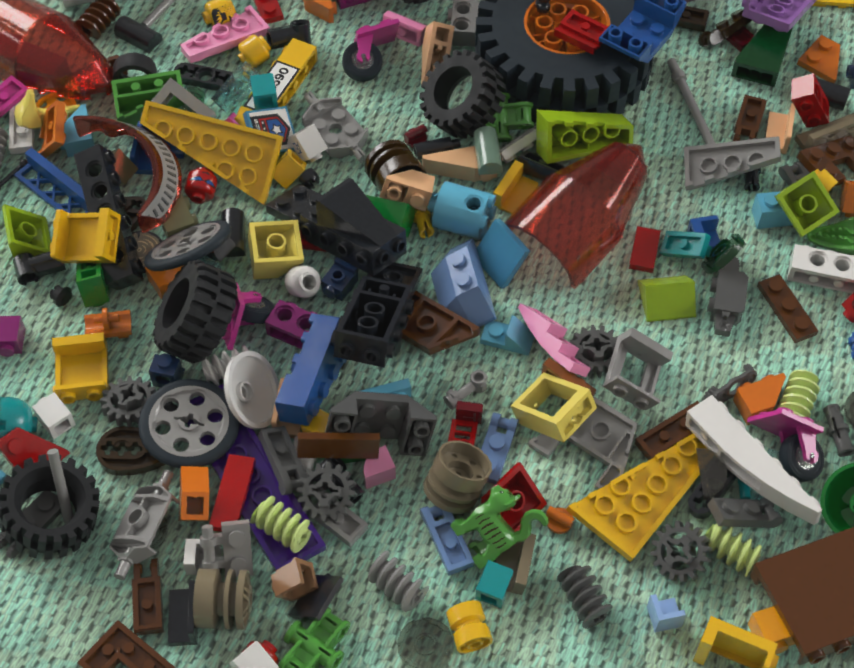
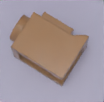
[271,557,318,602]

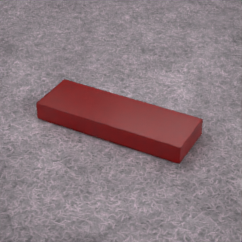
[209,454,256,532]

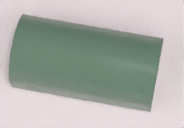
[473,126,503,175]

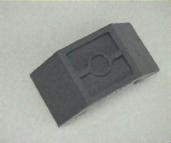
[325,391,437,456]

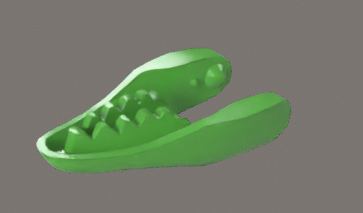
[807,217,854,255]

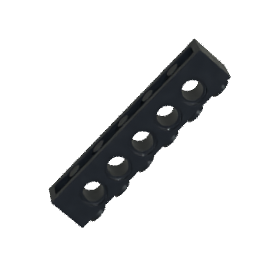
[74,144,144,290]

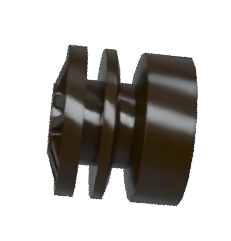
[365,140,427,193]

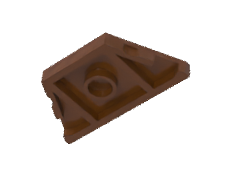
[402,291,480,355]

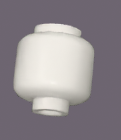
[284,265,321,298]

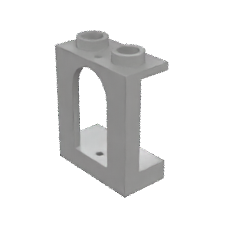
[141,77,217,118]
[603,327,673,410]

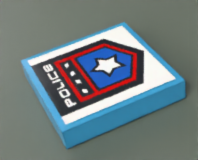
[243,106,295,155]

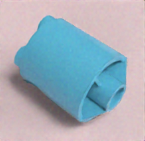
[428,181,497,240]

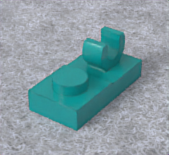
[660,231,712,259]

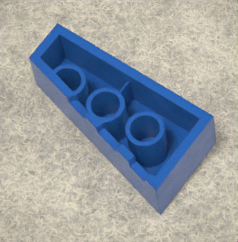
[275,313,347,426]

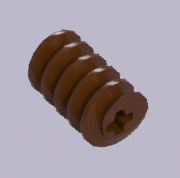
[74,0,121,39]

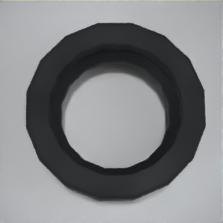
[112,53,157,80]

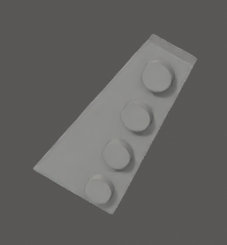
[684,136,781,191]

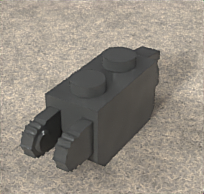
[707,257,749,337]

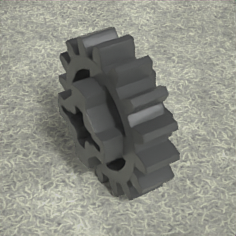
[570,325,618,378]
[100,376,156,427]
[297,462,357,523]
[650,521,713,583]

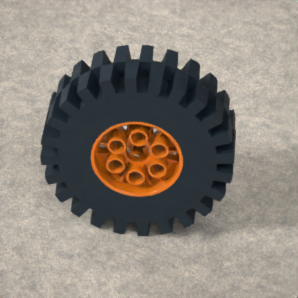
[475,0,654,124]

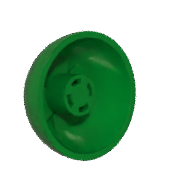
[820,463,854,533]

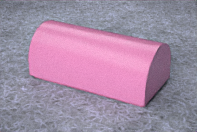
[383,10,427,47]

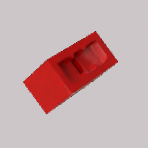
[791,73,829,128]

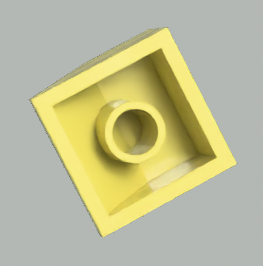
[248,220,304,280]

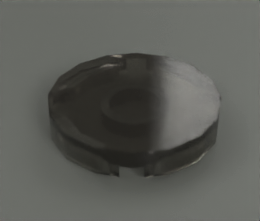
[397,617,454,668]

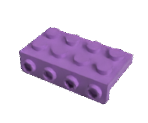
[742,0,817,32]

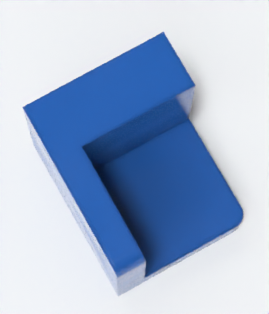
[687,215,720,248]

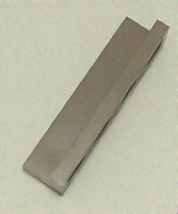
[795,113,854,150]

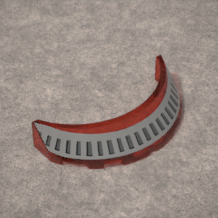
[73,116,182,233]

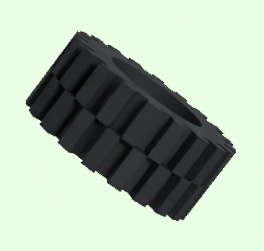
[419,49,506,139]
[0,454,100,559]

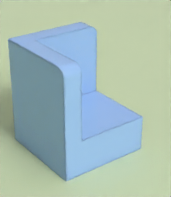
[647,594,686,633]

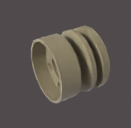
[423,441,492,514]
[193,568,253,630]

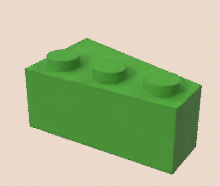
[111,70,185,133]

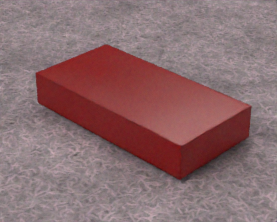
[629,226,661,273]

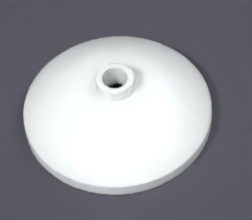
[224,351,279,429]

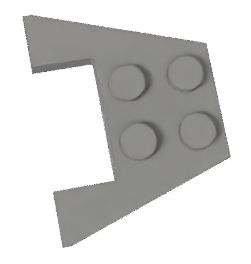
[528,396,638,490]

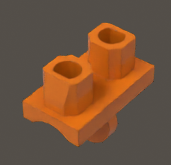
[84,308,132,339]

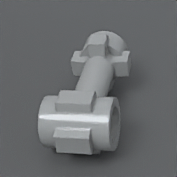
[443,370,488,410]

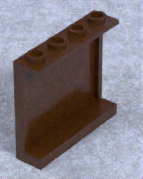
[750,527,854,665]

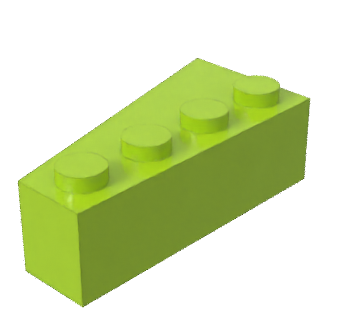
[536,110,634,164]

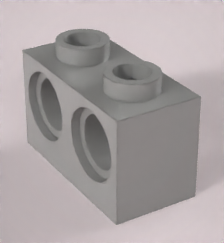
[447,0,479,47]

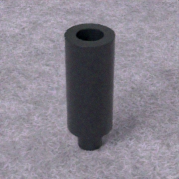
[413,136,461,160]

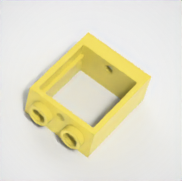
[511,372,597,443]

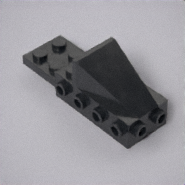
[266,178,407,276]
[330,262,423,368]

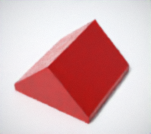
[481,462,547,531]

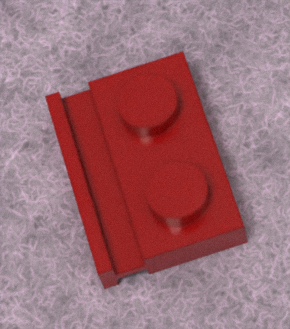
[554,9,608,55]

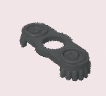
[704,364,757,403]

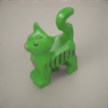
[450,485,549,569]

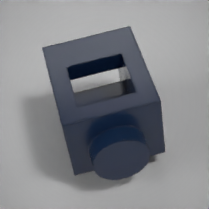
[321,258,358,301]
[149,353,185,388]

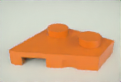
[797,35,840,84]
[38,100,67,158]

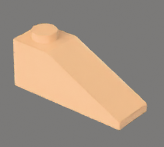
[421,21,455,85]
[422,146,497,182]

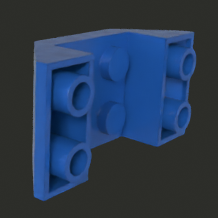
[599,0,687,63]

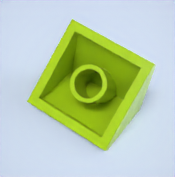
[774,171,840,237]
[2,204,51,258]
[637,275,696,322]

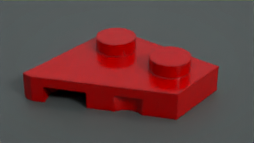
[0,427,70,469]

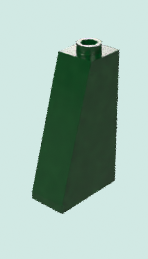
[731,24,793,87]

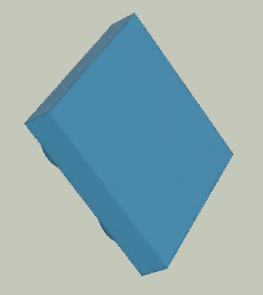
[477,219,530,289]

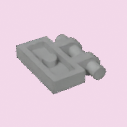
[200,519,253,578]

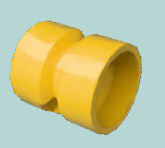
[446,600,493,654]

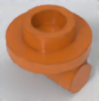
[546,506,575,534]

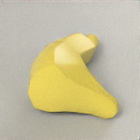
[14,89,80,129]

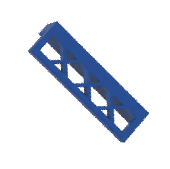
[14,147,88,213]

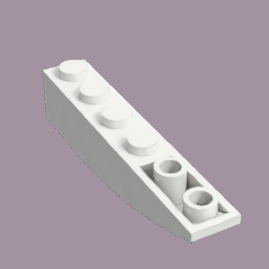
[685,395,822,525]

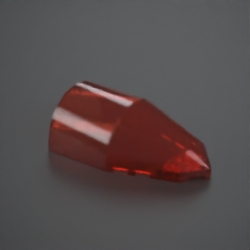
[0,0,113,100]
[504,142,647,289]

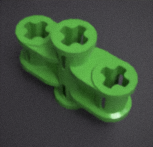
[486,92,534,142]
[278,607,351,668]

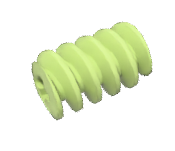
[777,370,820,418]
[250,495,311,553]
[704,523,762,577]

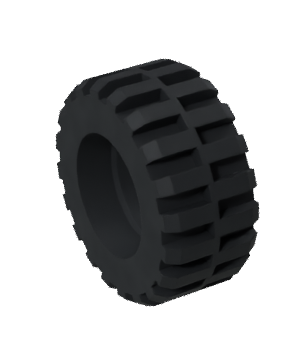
[153,260,238,363]

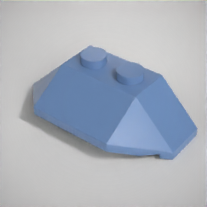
[431,239,497,327]

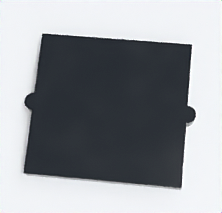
[289,573,344,622]

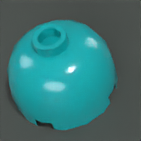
[0,397,38,439]

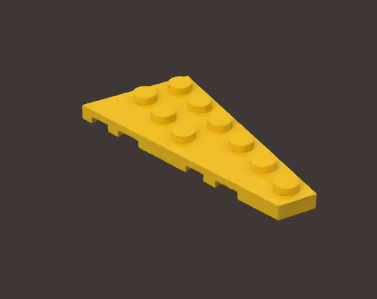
[140,100,284,206]
[566,434,714,562]

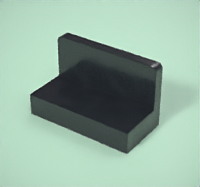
[168,580,198,646]

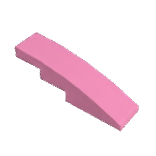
[518,303,591,377]

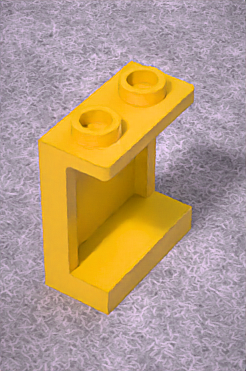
[50,208,121,263]
[52,332,109,404]
[693,616,780,668]

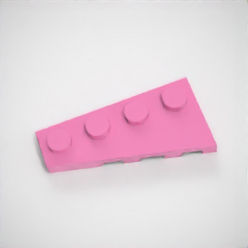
[180,5,270,63]

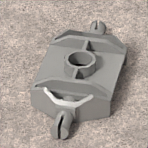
[302,91,369,163]
[109,470,180,580]

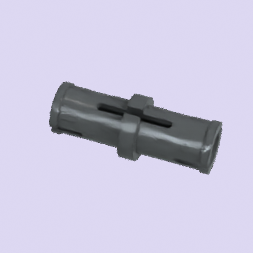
[823,404,854,457]

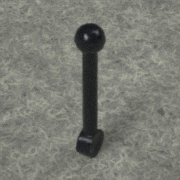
[0,159,28,190]

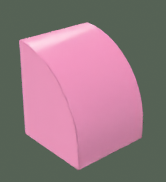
[364,445,396,489]

